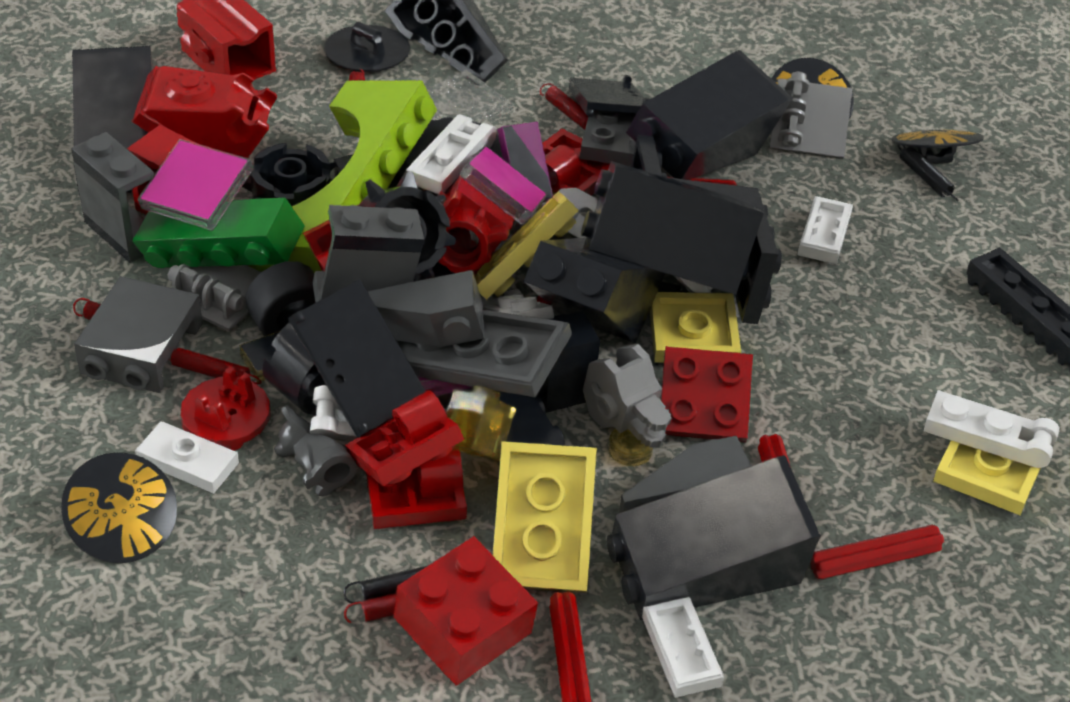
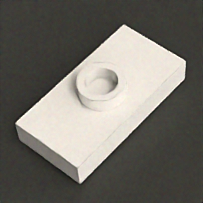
[798,196,853,264]
[135,421,239,494]
[642,597,724,698]

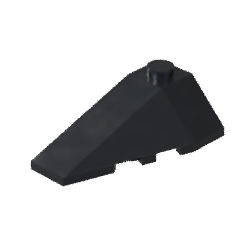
[385,0,508,84]

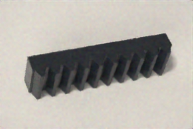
[966,247,1070,366]

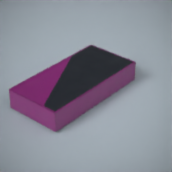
[497,121,553,206]

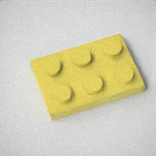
[475,191,579,300]
[493,442,597,593]

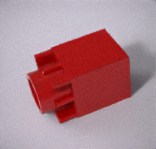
[176,0,276,80]
[438,167,518,277]

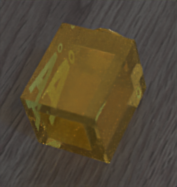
[447,386,516,461]

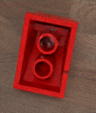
[132,66,277,183]

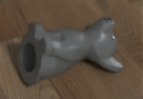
[274,405,357,497]

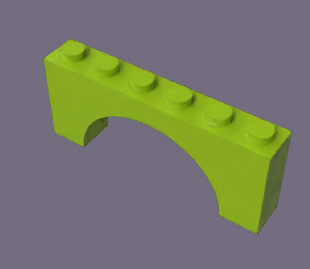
[248,80,437,274]

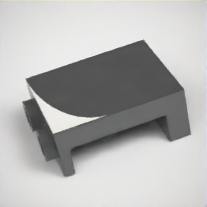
[74,276,203,393]

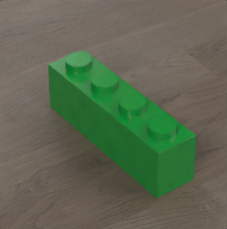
[132,197,305,268]

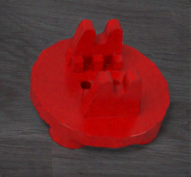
[180,366,271,451]

